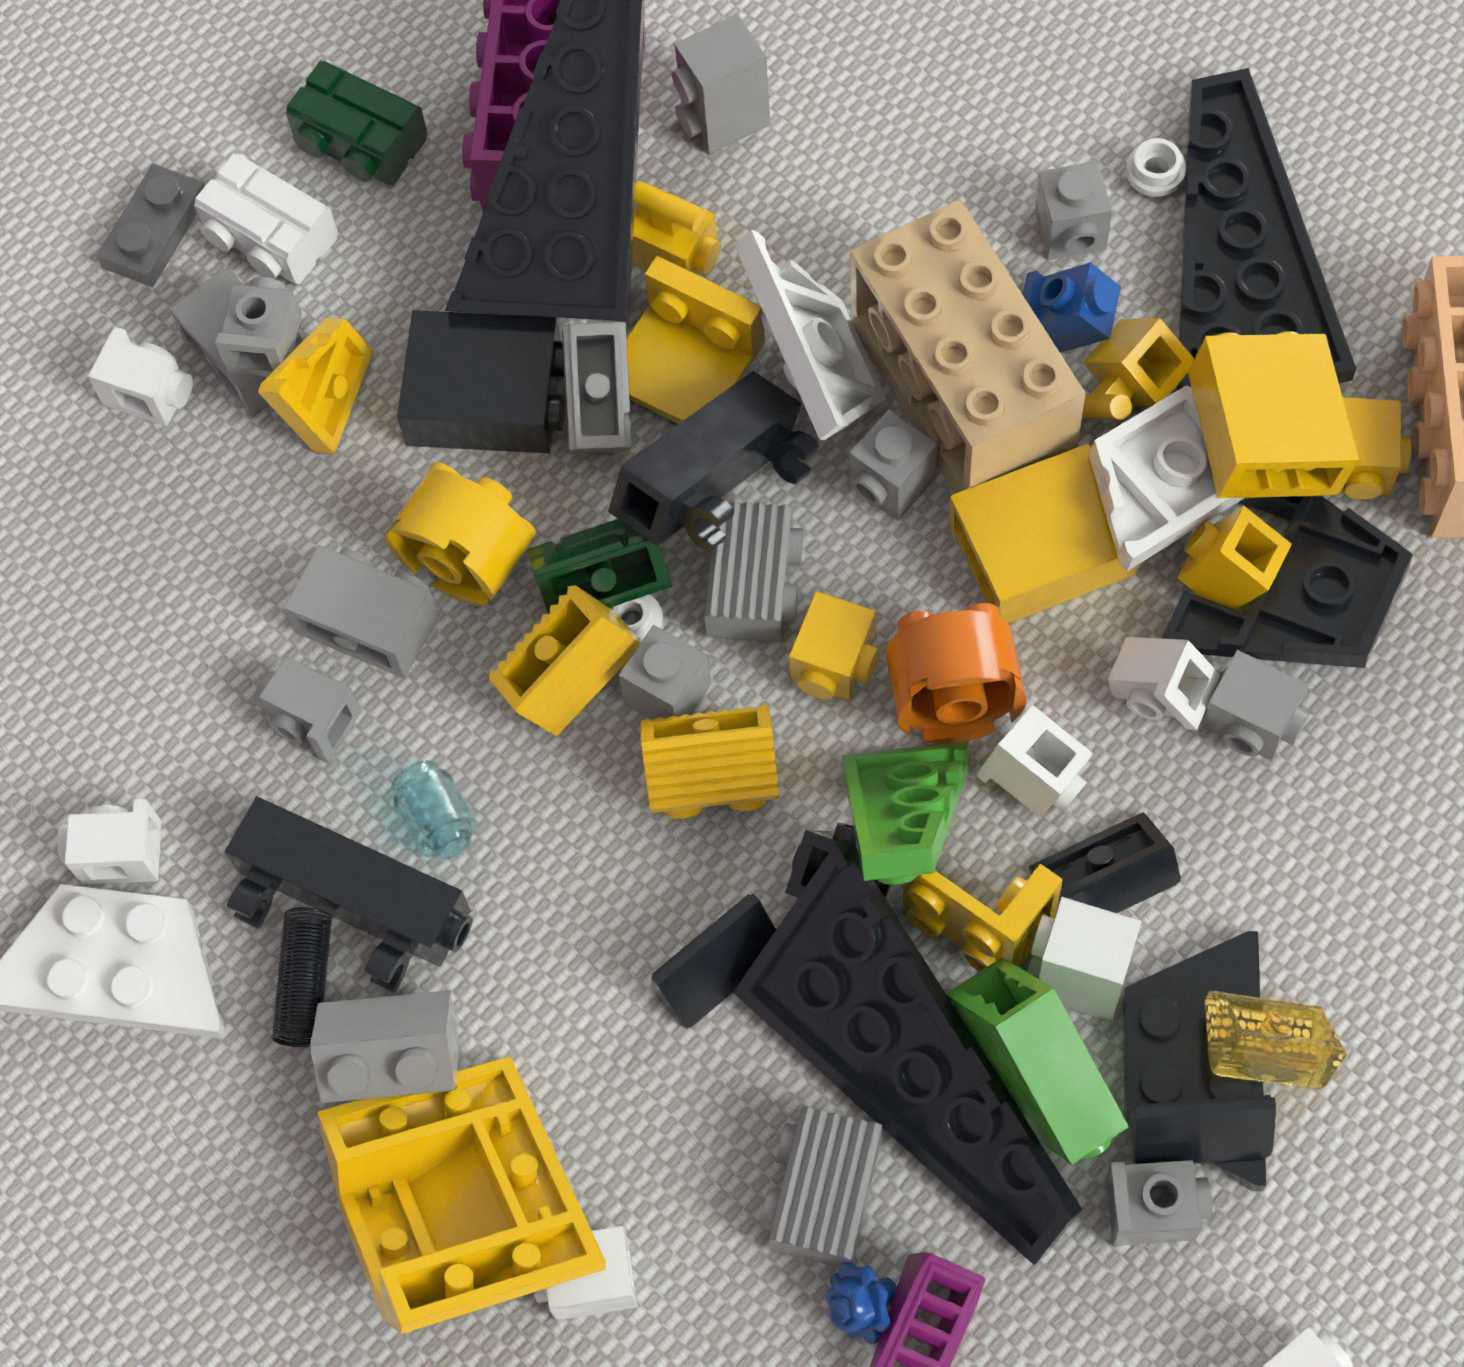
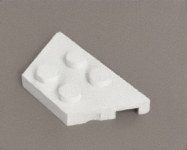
[734,230,887,441]
[1088,385,1244,572]
[0,884,226,1039]

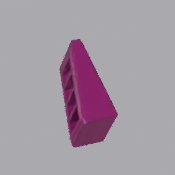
[870,1252,986,1367]

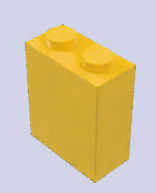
[1188,332,1359,498]
[948,443,1138,623]

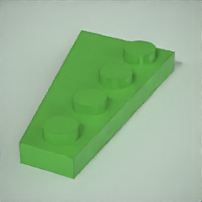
[842,741,971,885]

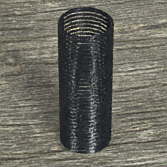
[271,907,333,1047]

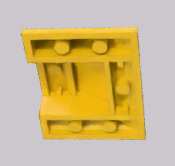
[317,1056,606,1334]

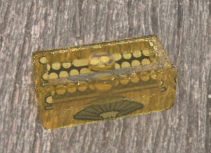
[1205,991,1347,1089]

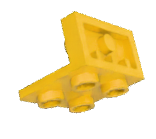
[626,256,765,424]
[903,864,1063,972]

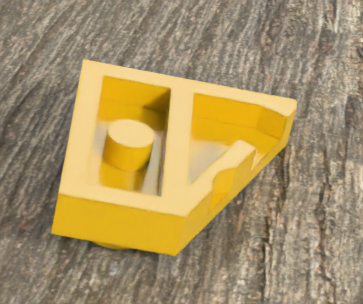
[258,318,374,455]

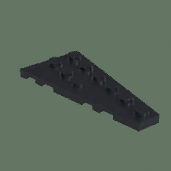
[445,0,645,321]
[1176,68,1356,391]
[733,839,1082,1266]

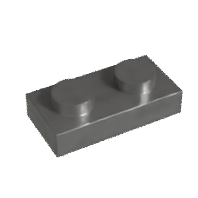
[97,163,205,288]

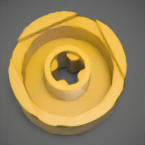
[385,462,536,606]

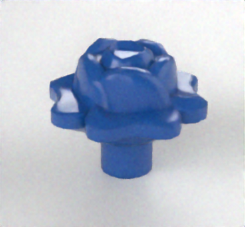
[826,1261,897,1344]

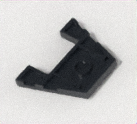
[1162,496,1413,668]

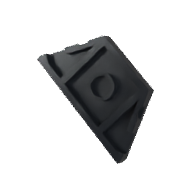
[1123,931,1267,1191]

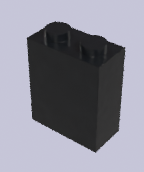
[397,310,565,454]

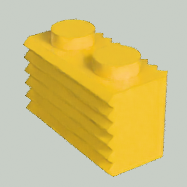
[489,585,642,737]
[640,705,780,819]

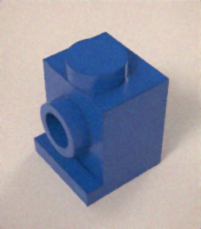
[1022,262,1121,353]

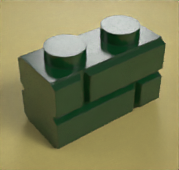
[285,60,428,186]
[527,519,673,614]

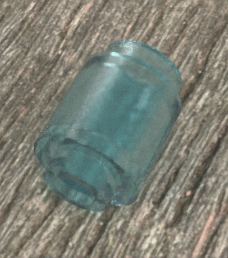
[391,760,478,859]

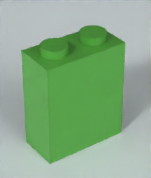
[946,958,1129,1165]

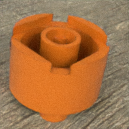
[885,603,1026,744]

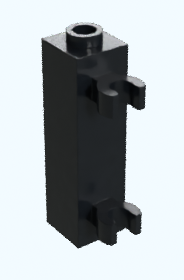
[608,371,820,551]
[224,796,473,993]

